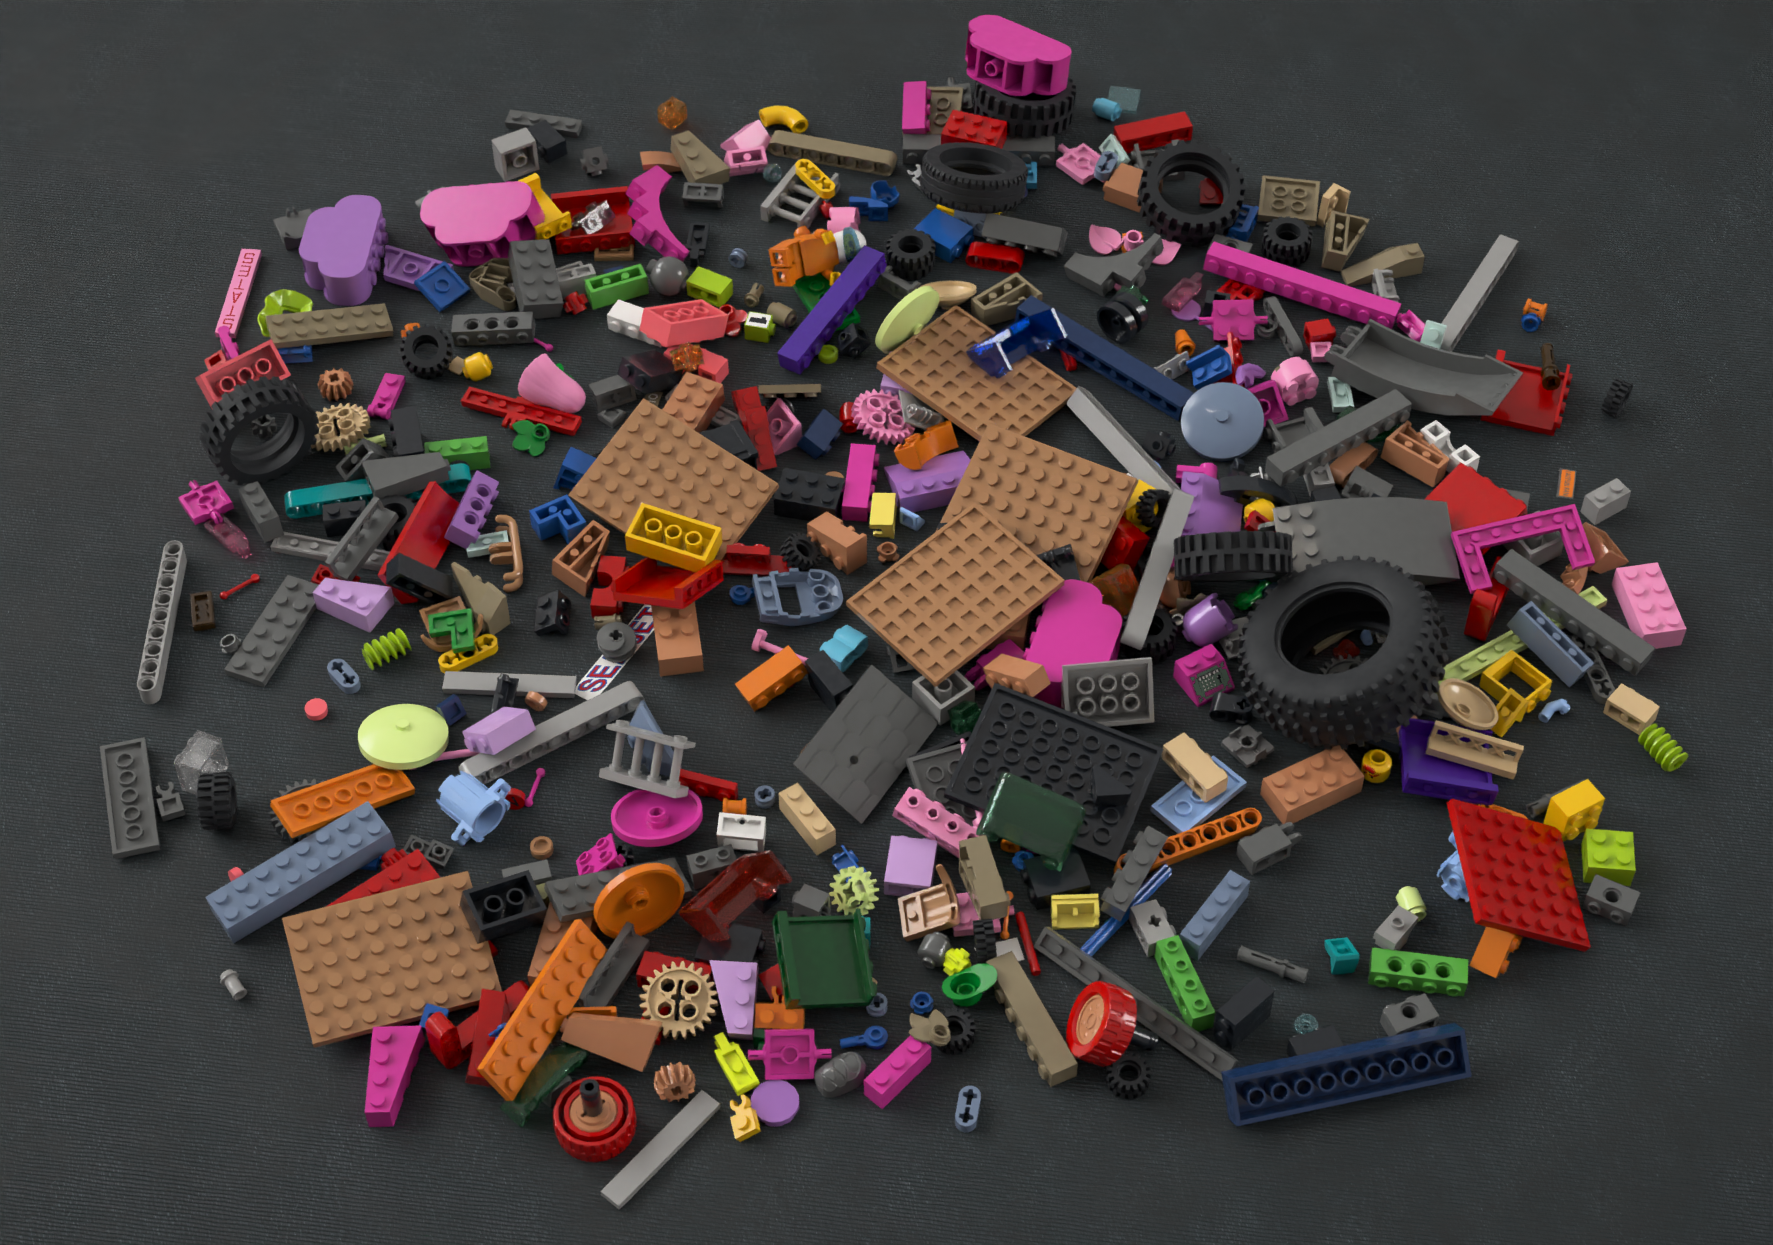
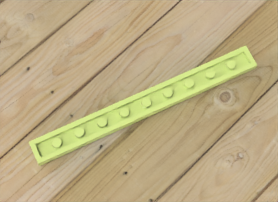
[1436,586,1607,694]

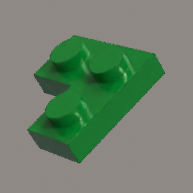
[428,608,475,653]

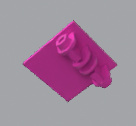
[576,833,626,875]

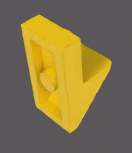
[1491,688,1529,737]

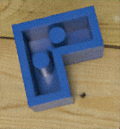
[529,495,587,544]

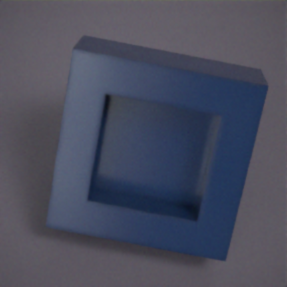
[435,694,467,726]

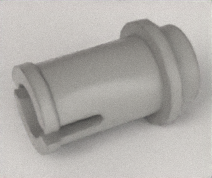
[220,969,247,1000]

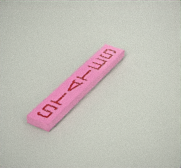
[215,249,262,338]

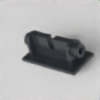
[490,674,519,715]

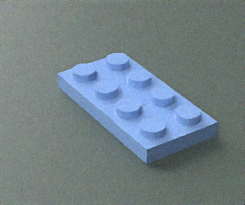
[1150,755,1247,834]

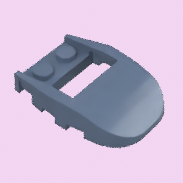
[751,568,843,626]

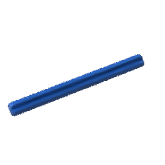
[1080,864,1172,957]

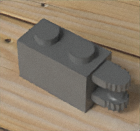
[1236,822,1303,875]

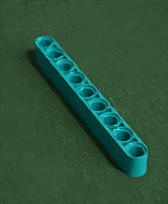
[284,463,471,519]

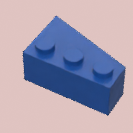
[553,447,597,491]

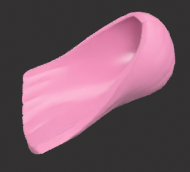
[518,354,586,414]

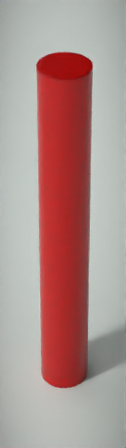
[1015,912,1041,976]

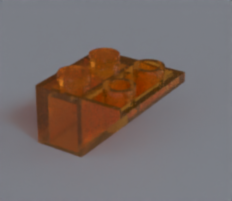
[1088,563,1139,617]

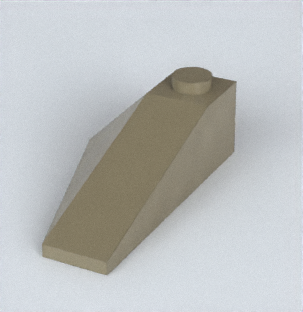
[1341,243,1425,286]
[451,562,511,635]

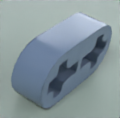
[1094,151,1118,181]
[327,659,361,694]
[955,1086,981,1132]

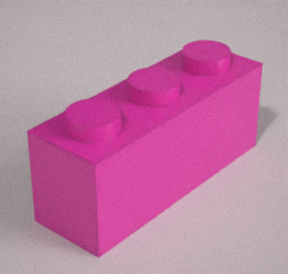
[902,81,932,134]
[864,1035,931,1109]

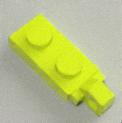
[714,1032,759,1096]

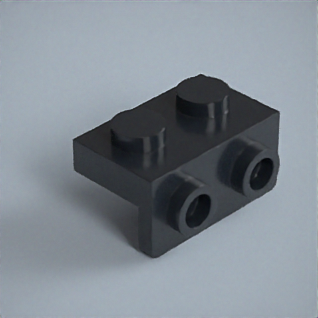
[534,590,571,636]

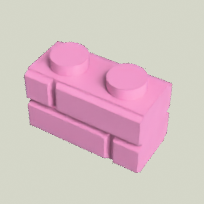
[724,146,768,177]

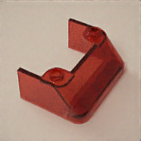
[679,850,793,942]

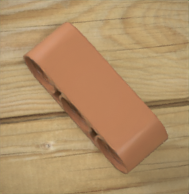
[1329,442,1378,488]

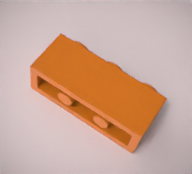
[735,645,807,712]

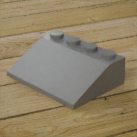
[1061,657,1154,727]

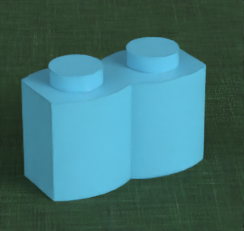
[820,625,868,672]

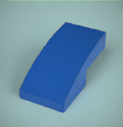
[849,197,888,221]

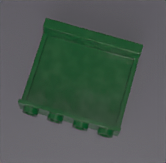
[772,908,877,1010]

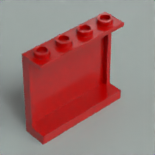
[551,186,635,254]
[1480,349,1573,436]
[1424,463,1528,556]
[611,557,723,609]

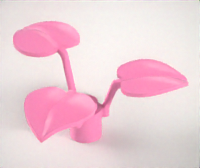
[1089,224,1181,292]

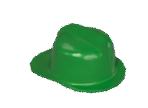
[942,963,998,1007]

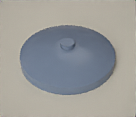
[1181,382,1264,462]

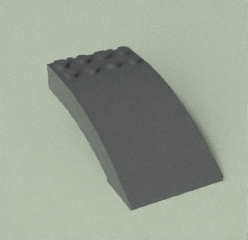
[1324,319,1523,415]
[1258,497,1460,586]

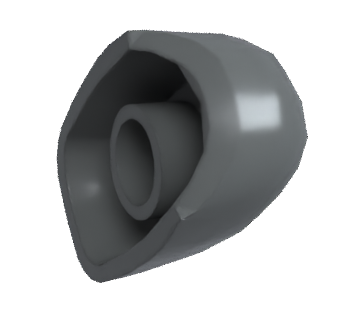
[814,1052,866,1098]

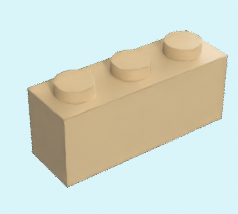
[1162,733,1228,803]
[778,783,836,855]

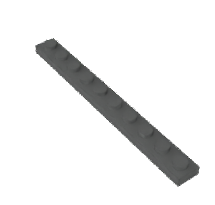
[1033,927,1239,1081]

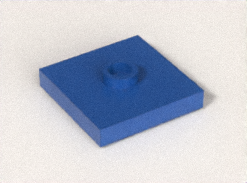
[414,261,470,312]

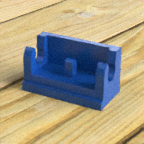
[1226,204,1259,242]

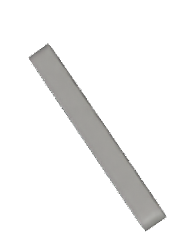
[1440,234,1519,352]
[1066,386,1182,494]
[1120,488,1194,650]
[137,540,187,705]
[459,681,645,785]

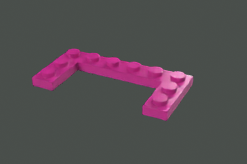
[1451,504,1595,594]

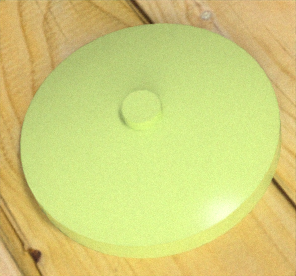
[875,286,939,354]
[358,704,449,770]

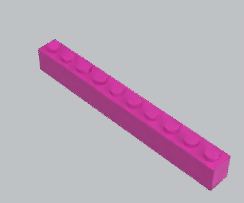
[1203,242,1401,329]

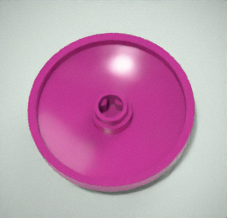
[611,789,703,847]

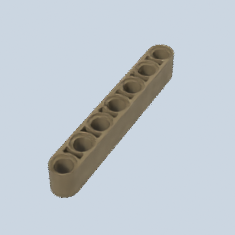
[767,130,898,176]

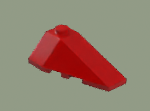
[465,988,510,1087]

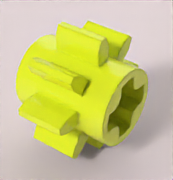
[943,948,971,976]

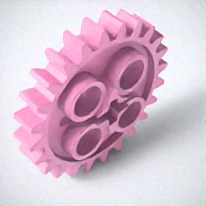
[851,389,916,445]

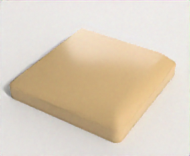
[448,356,465,375]

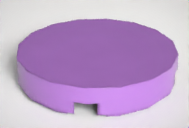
[751,1080,799,1127]

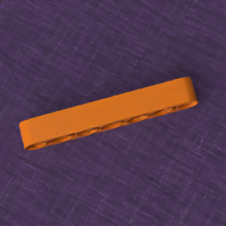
[1114,808,1262,874]

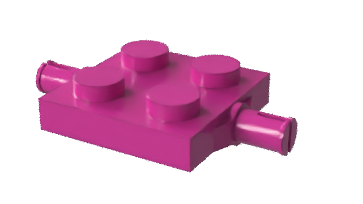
[1199,300,1268,341]
[178,480,234,525]
[748,1029,831,1080]

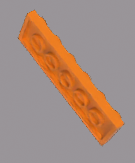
[270,764,415,838]

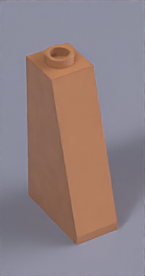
[560,1013,663,1072]

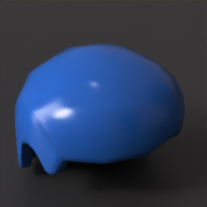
[870,180,900,208]

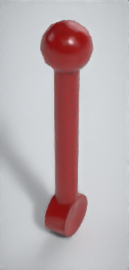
[220,574,260,600]

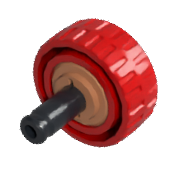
[1066,981,1158,1066]
[553,1076,636,1162]

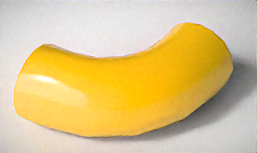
[759,105,809,134]

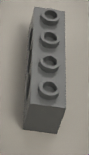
[451,311,535,346]

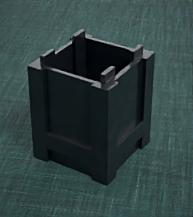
[700,419,759,470]

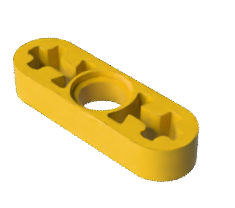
[795,159,835,199]
[438,634,498,674]

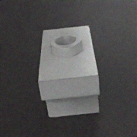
[1373,905,1419,951]

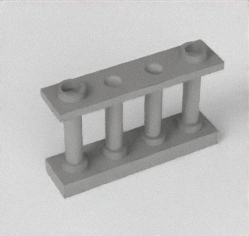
[760,159,840,228]
[599,720,696,798]

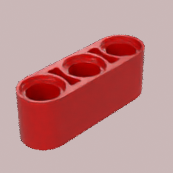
[965,242,1025,274]

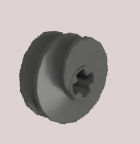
[597,622,637,663]

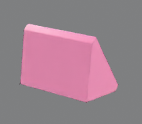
[720,120,771,151]
[767,398,802,455]

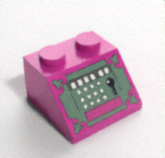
[1173,644,1235,707]

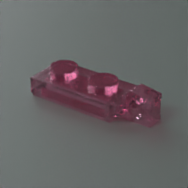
[1162,272,1203,313]
[204,513,252,559]

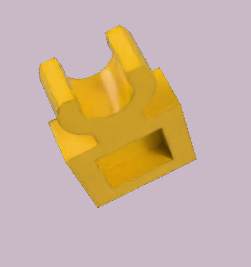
[730,1094,761,1142]

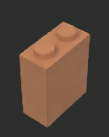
[1103,163,1163,213]

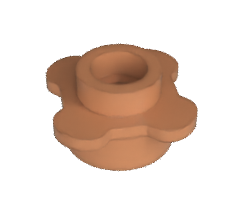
[877,542,899,562]

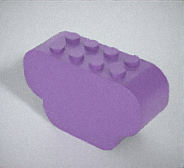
[299,195,388,306]

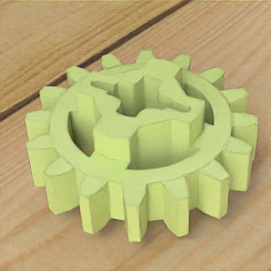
[829,866,879,915]

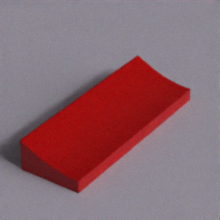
[378,481,459,604]

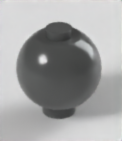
[646,256,689,296]

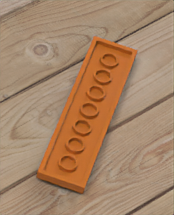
[477,919,608,1101]

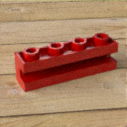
[1113,111,1193,154]

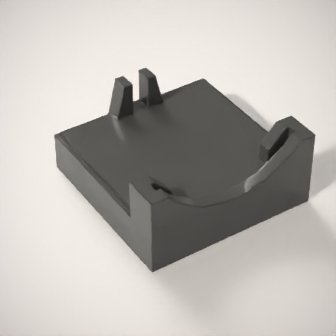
[273,207,312,250]

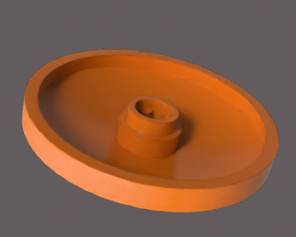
[594,863,684,939]

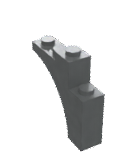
[1064,233,1164,297]

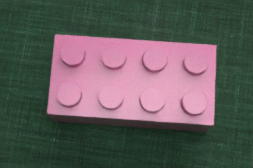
[1611,562,1686,649]

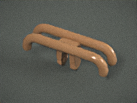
[488,515,523,592]

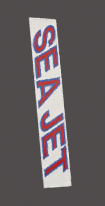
[575,604,654,700]

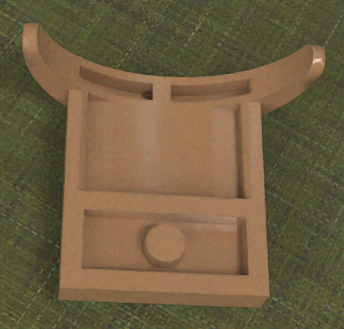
[419,596,483,652]
[898,864,960,942]

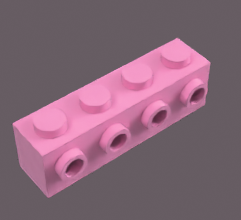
[892,787,987,858]

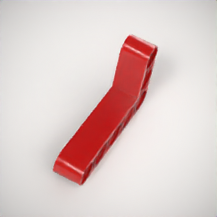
[1464,556,1509,642]
[425,980,530,1069]

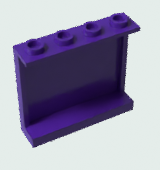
[1399,718,1498,806]

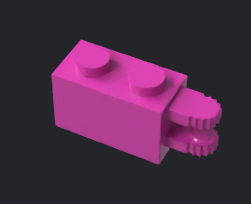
[965,639,1025,691]

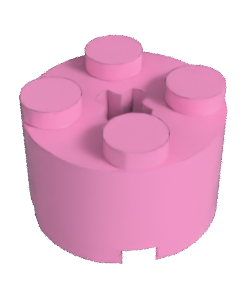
[827,207,860,234]
[1271,357,1319,406]

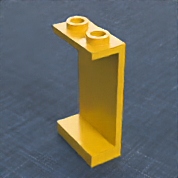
[518,173,572,240]

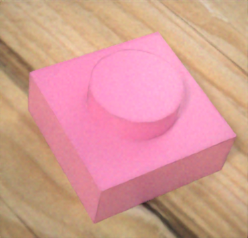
[1310,342,1331,362]

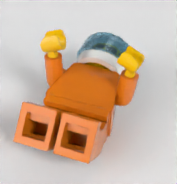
[768,227,866,287]

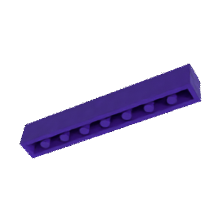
[777,245,887,374]

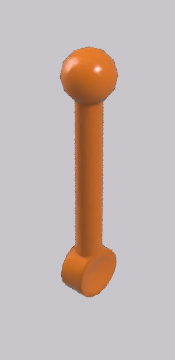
[1000,891,1013,940]

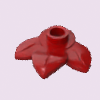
[719,304,748,337]

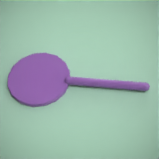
[1171,299,1213,331]

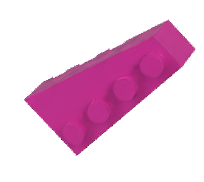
[365,1026,425,1127]

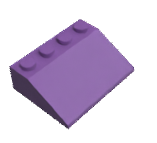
[884,451,970,513]
[1181,471,1243,536]

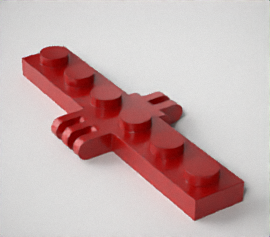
[461,386,582,436]

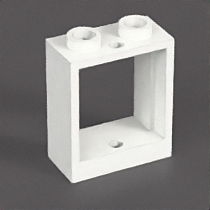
[717,812,766,853]

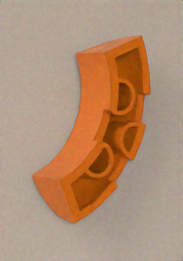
[894,420,958,470]

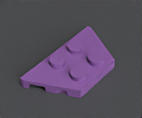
[384,245,454,291]

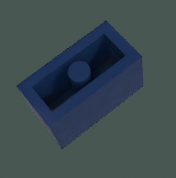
[796,408,843,460]

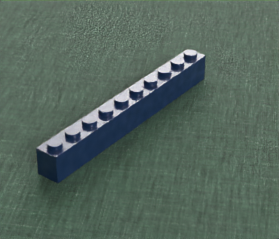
[1015,295,1194,421]

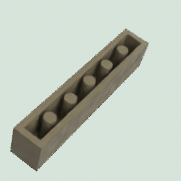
[986,951,1078,1087]

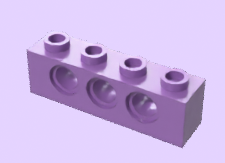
[444,470,499,549]

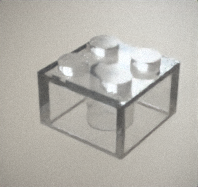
[174,730,229,795]

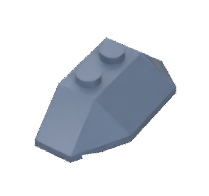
[627,700,674,777]

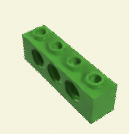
[1154,935,1215,1032]
[1368,947,1468,996]

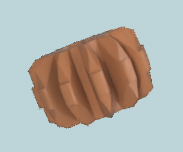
[318,368,353,402]
[653,1062,696,1102]

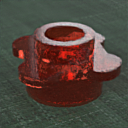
[1333,639,1360,659]

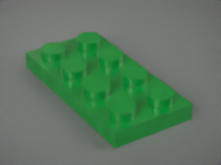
[793,272,860,331]

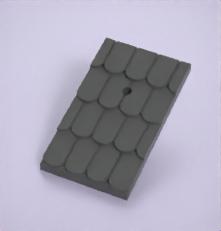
[792,665,938,824]

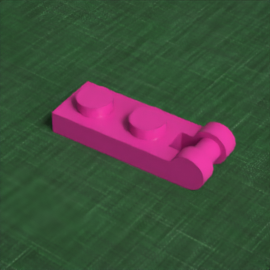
[217,326,240,360]
[367,373,406,420]

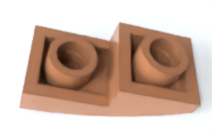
[640,151,681,173]
[1560,563,1588,594]

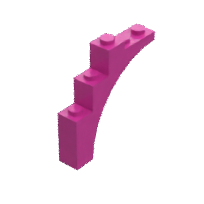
[625,165,689,262]

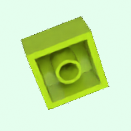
[1581,829,1636,886]

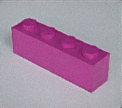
[842,444,880,522]

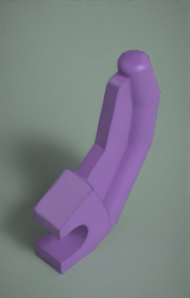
[1235,363,1266,389]

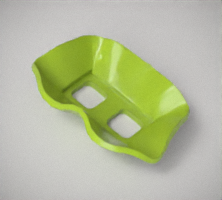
[257,289,313,337]

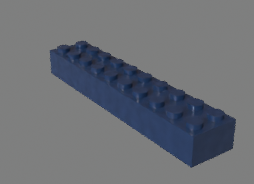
[1221,1023,1472,1126]

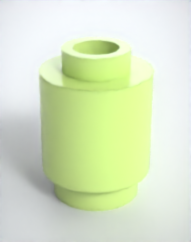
[1396,886,1426,922]

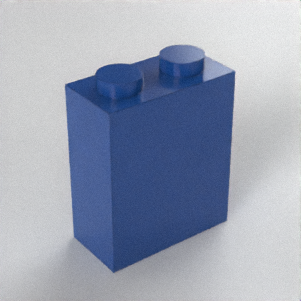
[914,208,974,263]

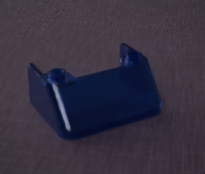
[966,308,1068,379]

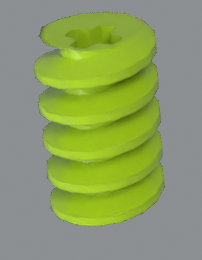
[362,628,412,670]
[1638,723,1688,772]

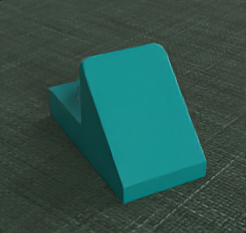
[1324,937,1359,975]

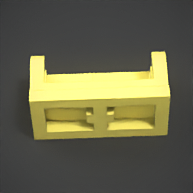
[869,493,897,539]
[1050,894,1100,930]

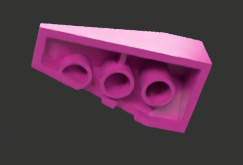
[1247,379,1289,427]

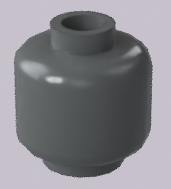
[917,932,952,969]

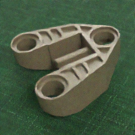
[469,258,517,311]

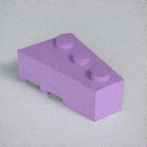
[313,578,395,633]
[710,960,759,1040]

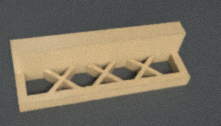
[1426,720,1524,780]

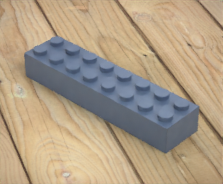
[205,801,396,943]

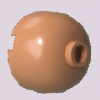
[1159,566,1191,609]

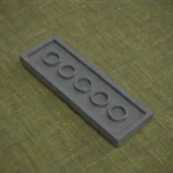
[224,575,319,687]
[100,737,161,860]
[544,857,692,922]

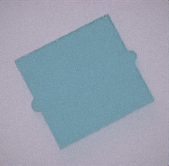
[1108,86,1141,114]

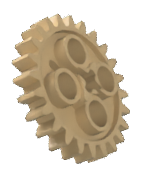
[311,403,371,452]
[640,961,718,1040]

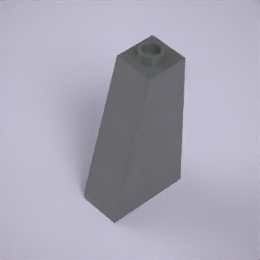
[361,452,451,499]

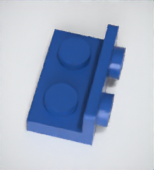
[1186,345,1232,390]

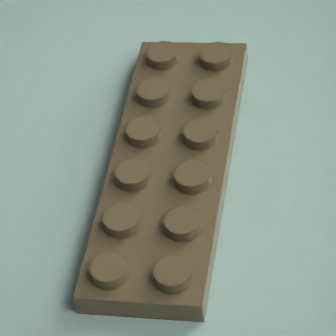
[266,303,393,349]

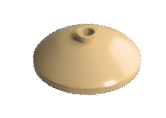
[919,281,977,310]
[1437,678,1499,730]

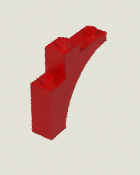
[731,386,777,471]

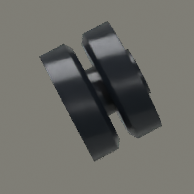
[1097,291,1148,344]

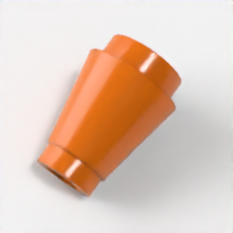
[1175,329,1195,356]

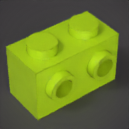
[686,266,733,308]

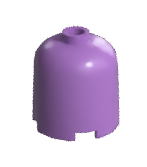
[1182,593,1238,647]

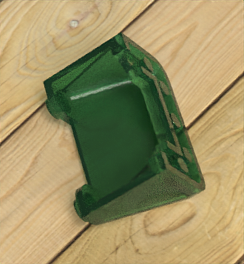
[976,772,1086,872]

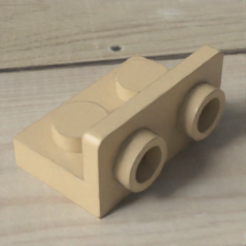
[1316,183,1351,227]

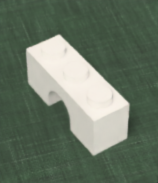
[1421,420,1480,473]

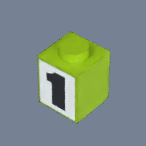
[744,311,776,343]

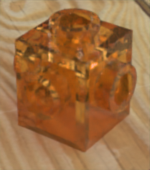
[657,96,687,130]
[669,342,705,372]

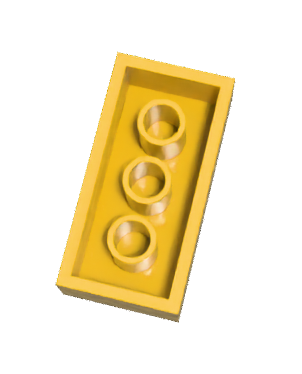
[625,503,722,572]

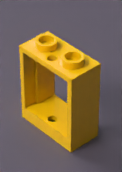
[1479,649,1552,713]

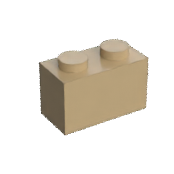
[1603,683,1660,735]

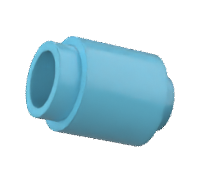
[1092,98,1121,121]

